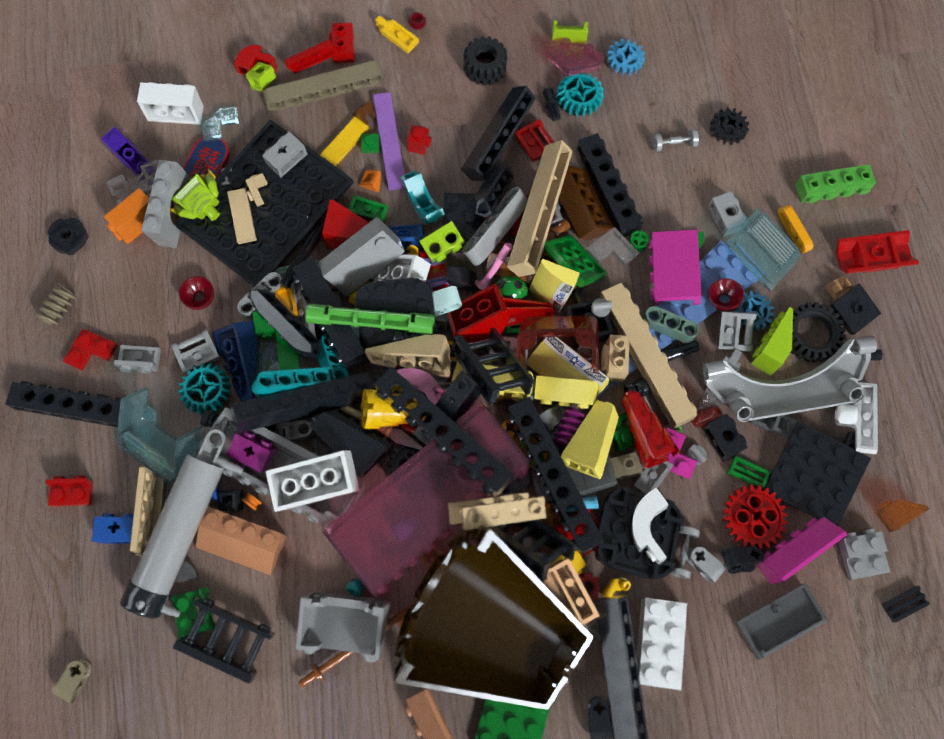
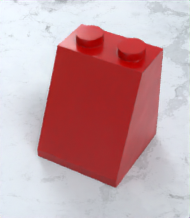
[322,200,369,250]

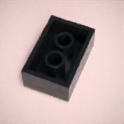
[442,192,480,253]

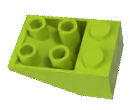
[751,307,793,376]

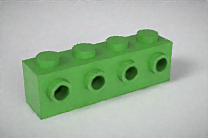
[795,164,876,203]

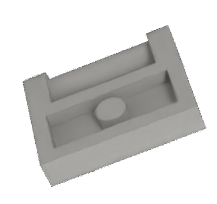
[718,311,757,351]
[171,329,221,375]

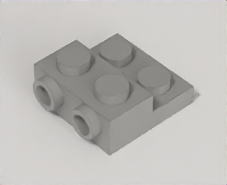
[838,529,890,580]

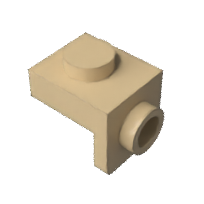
[246,173,268,207]

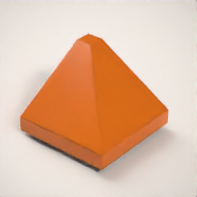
[359,170,381,192]

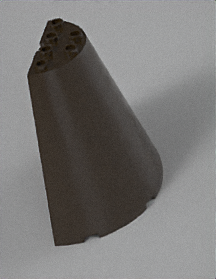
[393,525,593,709]

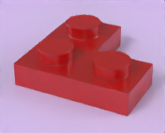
[63,328,118,371]

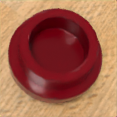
[409,12,426,30]

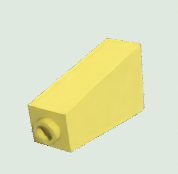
[561,400,619,479]

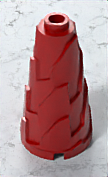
[622,390,680,469]

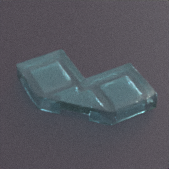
[202,107,239,141]

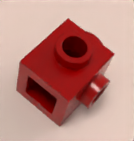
[407,125,432,155]

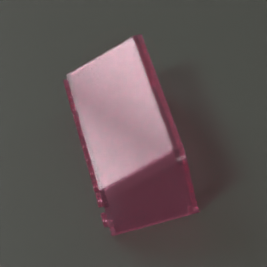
[323,402,530,598]

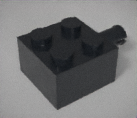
[564,287,614,349]

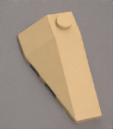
[365,334,450,377]

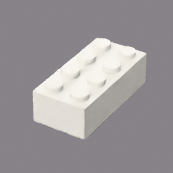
[266,451,360,512]
[636,598,687,690]

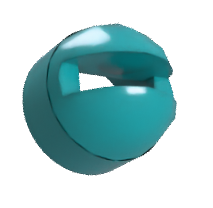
[346,579,364,596]

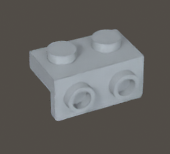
[114,345,161,374]

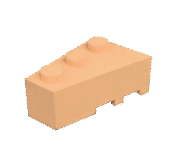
[542,557,599,626]

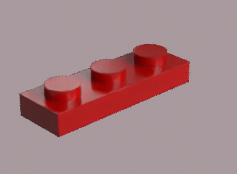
[284,39,339,74]

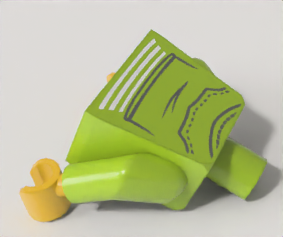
[170,169,220,221]

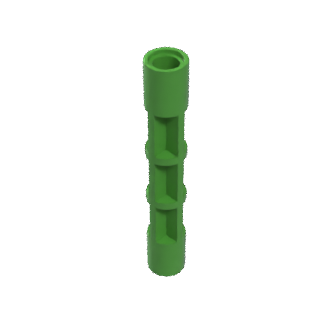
[306,304,435,334]

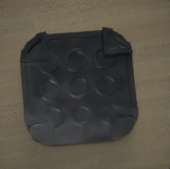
[355,277,439,351]
[594,487,684,579]

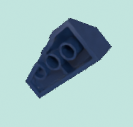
[212,321,258,402]

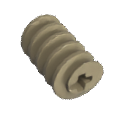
[34,284,77,326]

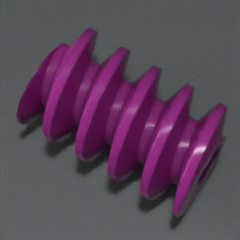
[552,407,586,450]

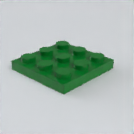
[544,235,608,287]
[475,699,550,739]

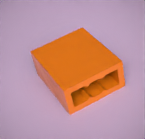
[104,188,149,245]

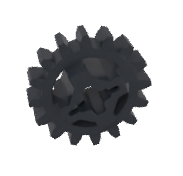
[710,107,750,145]

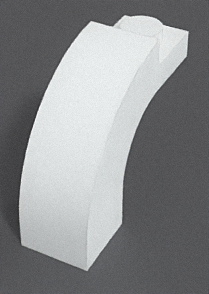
[632,488,669,565]

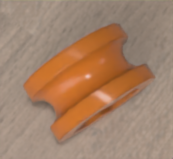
[242,492,262,511]

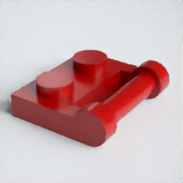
[514,119,554,163]

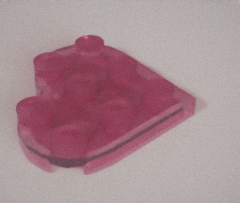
[545,38,604,76]

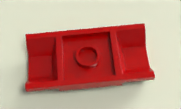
[836,230,919,274]

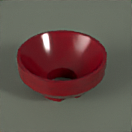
[179,276,215,310]
[708,278,744,311]

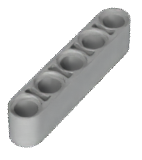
[462,187,528,266]

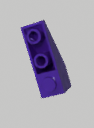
[101,127,155,181]

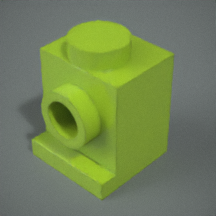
[245,62,276,92]

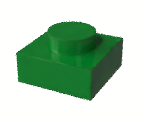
[361,134,380,153]

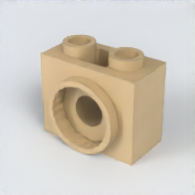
[601,335,630,382]

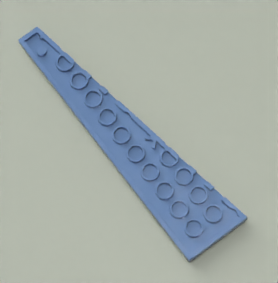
[596,241,763,398]

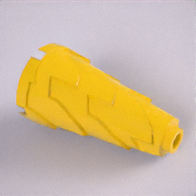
[361,389,426,429]

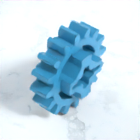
[607,39,645,76]
[734,291,775,332]

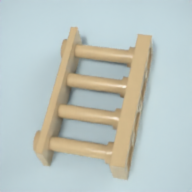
[448,492,546,530]

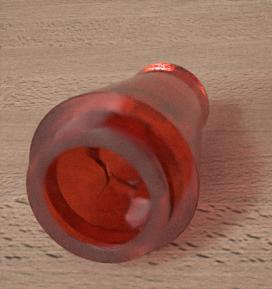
[691,405,721,428]

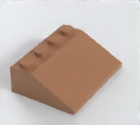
[404,689,454,739]

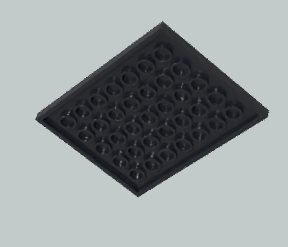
[174,119,354,287]

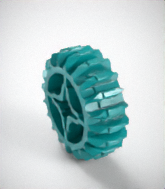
[556,71,604,117]
[178,363,232,415]

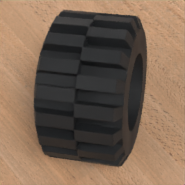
[464,36,507,86]

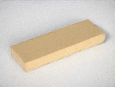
[228,188,257,244]

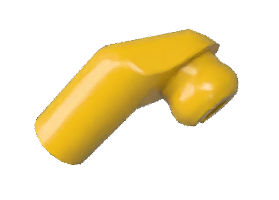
[601,577,631,597]

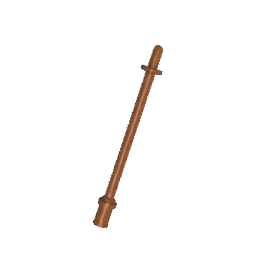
[299,598,418,687]

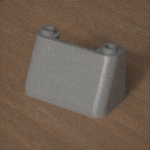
[296,592,391,662]

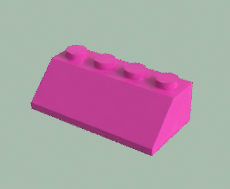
[756,517,848,584]

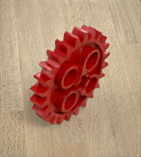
[722,484,788,550]

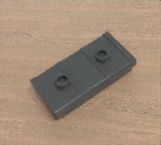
[530,453,618,506]
[735,583,828,660]

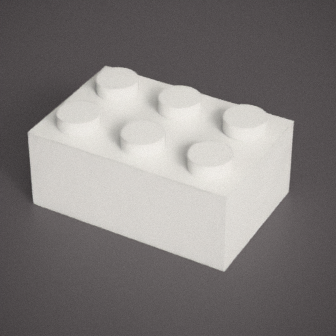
[137,82,203,124]

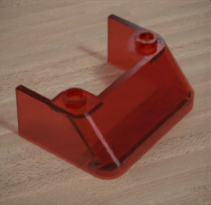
[517,315,599,374]

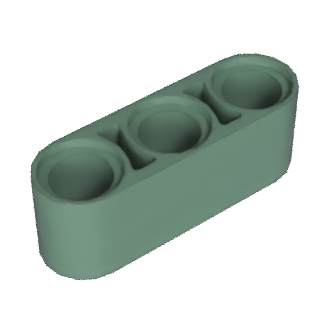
[643,306,699,343]

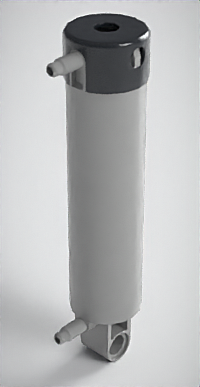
[120,429,243,619]

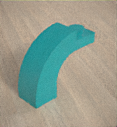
[399,170,445,224]

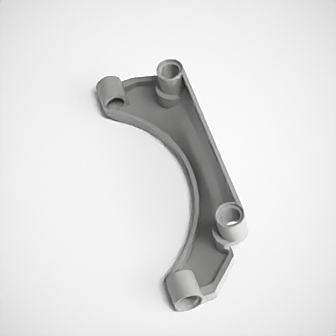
[703,336,877,422]

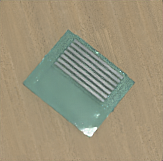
[725,208,802,292]

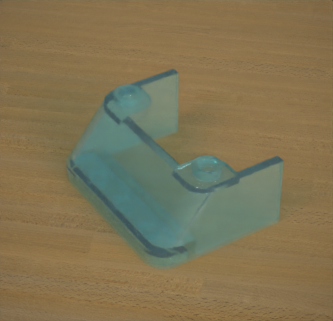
[116,387,204,483]

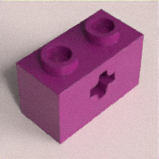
[226,430,278,473]

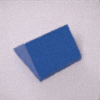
[388,224,424,252]

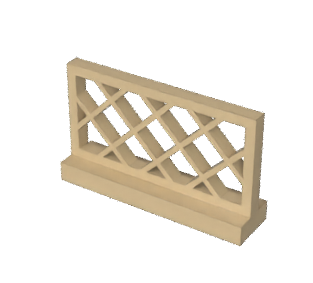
[130,467,166,556]

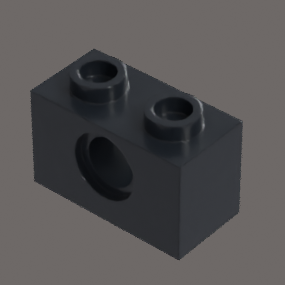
[702,414,748,462]

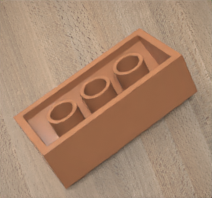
[195,507,287,575]

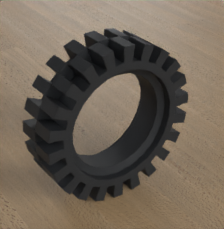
[791,302,846,362]

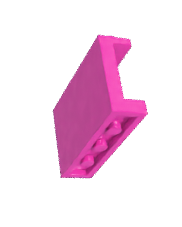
[649,230,701,306]

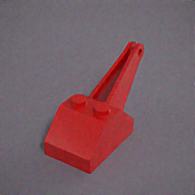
[447,284,555,343]

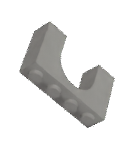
[141,160,192,248]

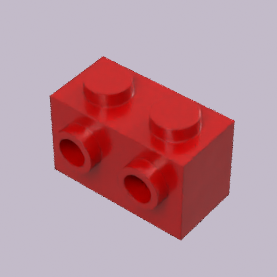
[329,23,355,63]

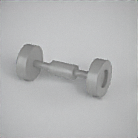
[652,129,699,152]
[670,526,700,579]

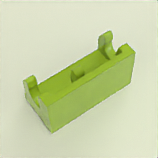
[552,20,588,44]

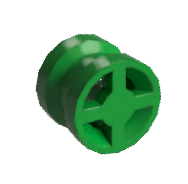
[628,230,649,253]

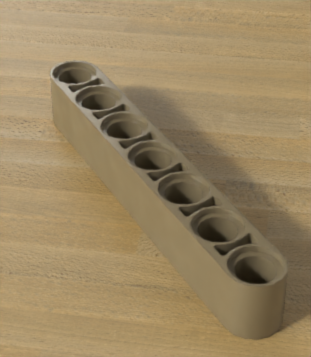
[263,61,384,111]

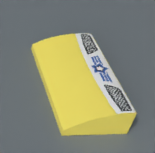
[529,259,580,312]
[527,332,609,411]

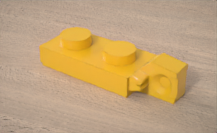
[375,15,419,54]

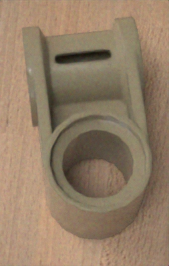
[52,659,92,704]

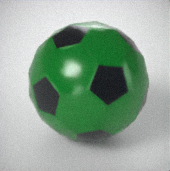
[497,275,528,300]

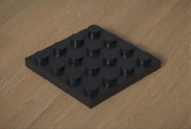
[765,421,871,526]

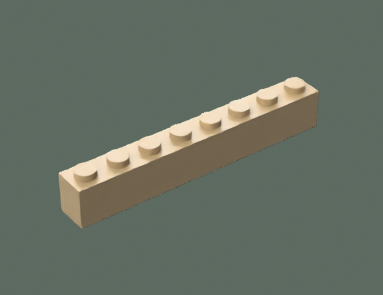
[507,140,573,277]
[599,282,697,429]

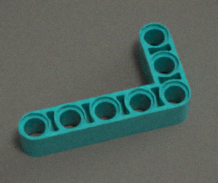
[251,333,348,397]

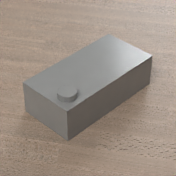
[318,217,405,296]

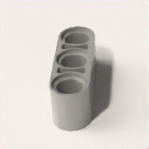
[237,272,282,320]

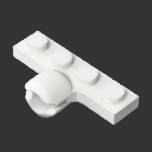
[835,382,878,454]

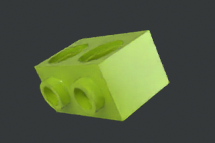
[420,221,464,263]

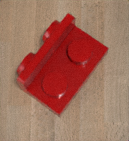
[45,475,93,507]

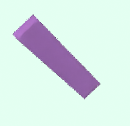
[373,92,405,191]

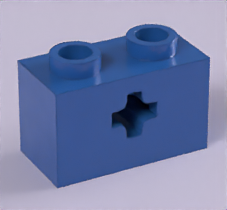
[92,513,134,544]

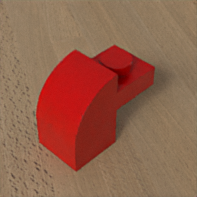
[234,45,277,76]

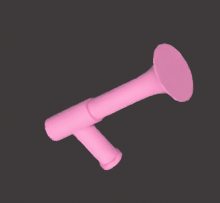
[475,243,513,290]

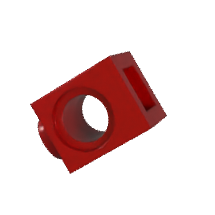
[579,573,598,603]

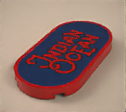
[183,136,229,179]

